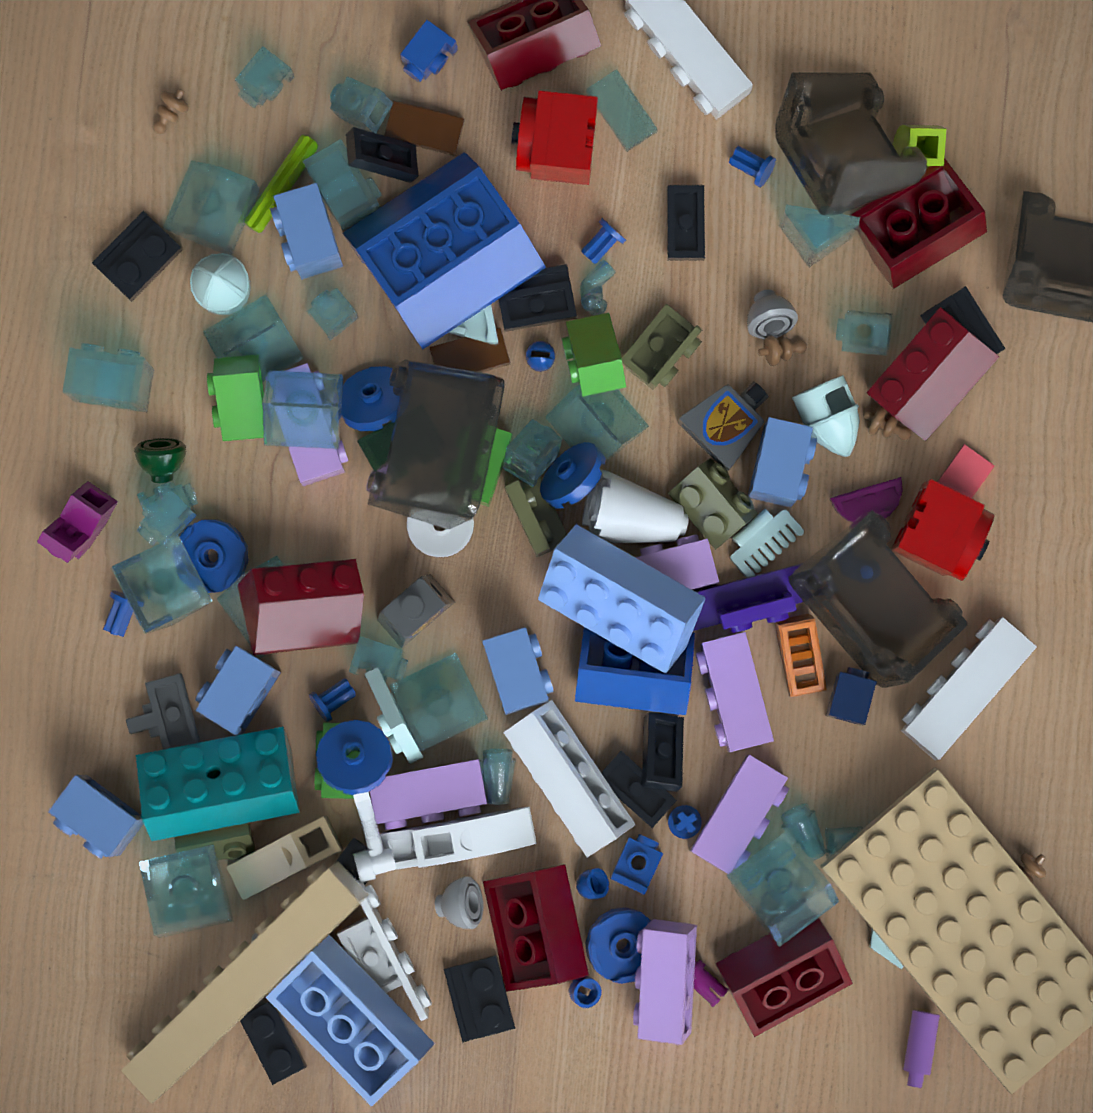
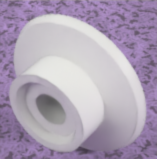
[407,491,474,557]

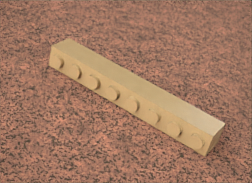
[121,862,369,1104]

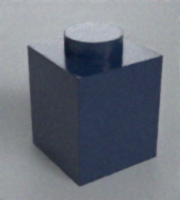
[826,667,877,726]

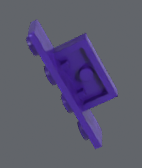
[693,560,827,632]

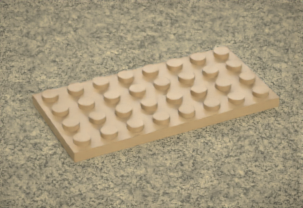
[820,768,1093,1094]

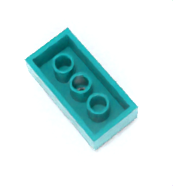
[136,726,300,841]

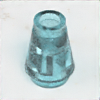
[479,749,516,805]
[780,803,827,862]

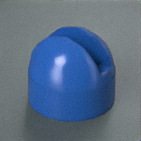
[526,341,555,372]
[576,868,609,900]
[568,976,601,1008]

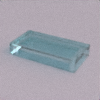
[586,69,658,152]

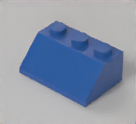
[575,627,695,715]

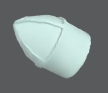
[190,253,251,315]
[792,375,860,457]

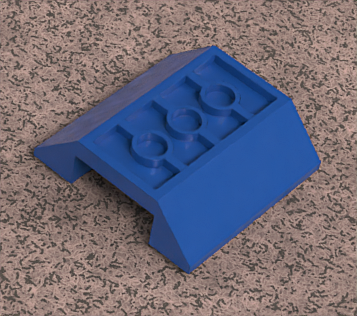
[342,152,546,350]

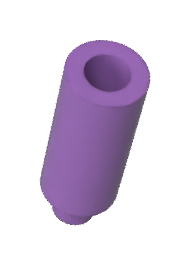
[903,1010,940,1088]

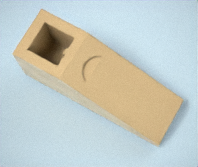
[226,816,343,900]

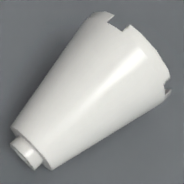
[582,469,688,543]

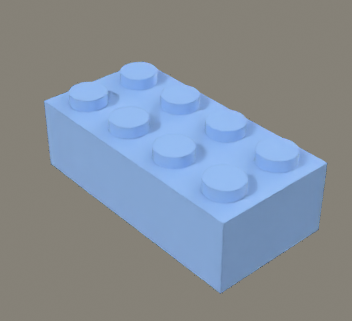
[538,524,706,674]
[266,935,435,1107]

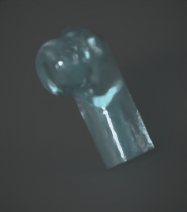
[580,260,616,316]

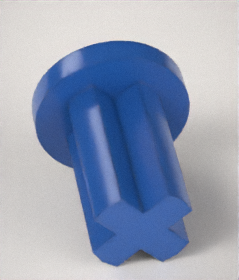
[729,146,776,188]
[581,218,626,264]
[103,590,143,637]
[309,678,356,722]
[668,805,702,839]

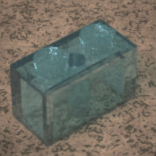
[303,139,382,231]

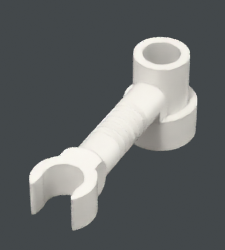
[353,792,397,883]

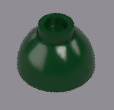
[134,438,186,483]

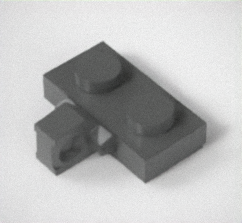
[126,673,201,750]

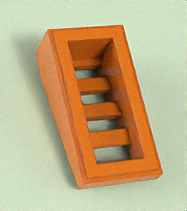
[775,614,827,697]

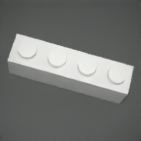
[624,0,753,120]
[901,617,1037,760]
[503,700,636,857]

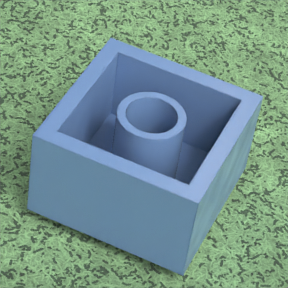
[270,183,344,279]
[748,417,817,508]
[482,627,554,715]
[195,646,281,735]
[48,775,144,858]

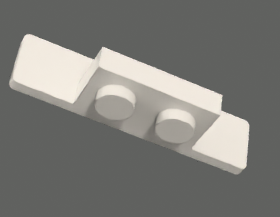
[337,879,432,1021]

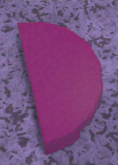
[829,477,903,525]

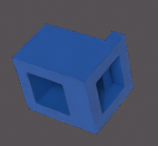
[400,20,458,82]
[610,834,663,895]

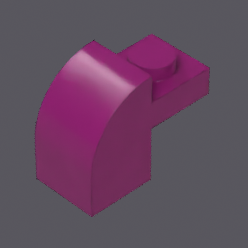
[37,481,118,563]

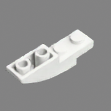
[379,806,537,870]

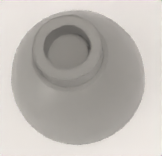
[747,290,798,339]
[435,876,483,929]

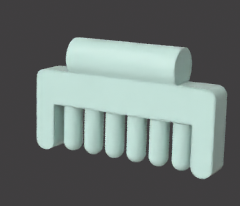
[730,509,804,578]

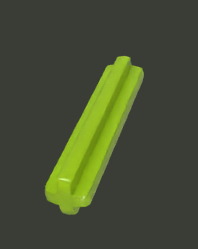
[245,134,318,233]

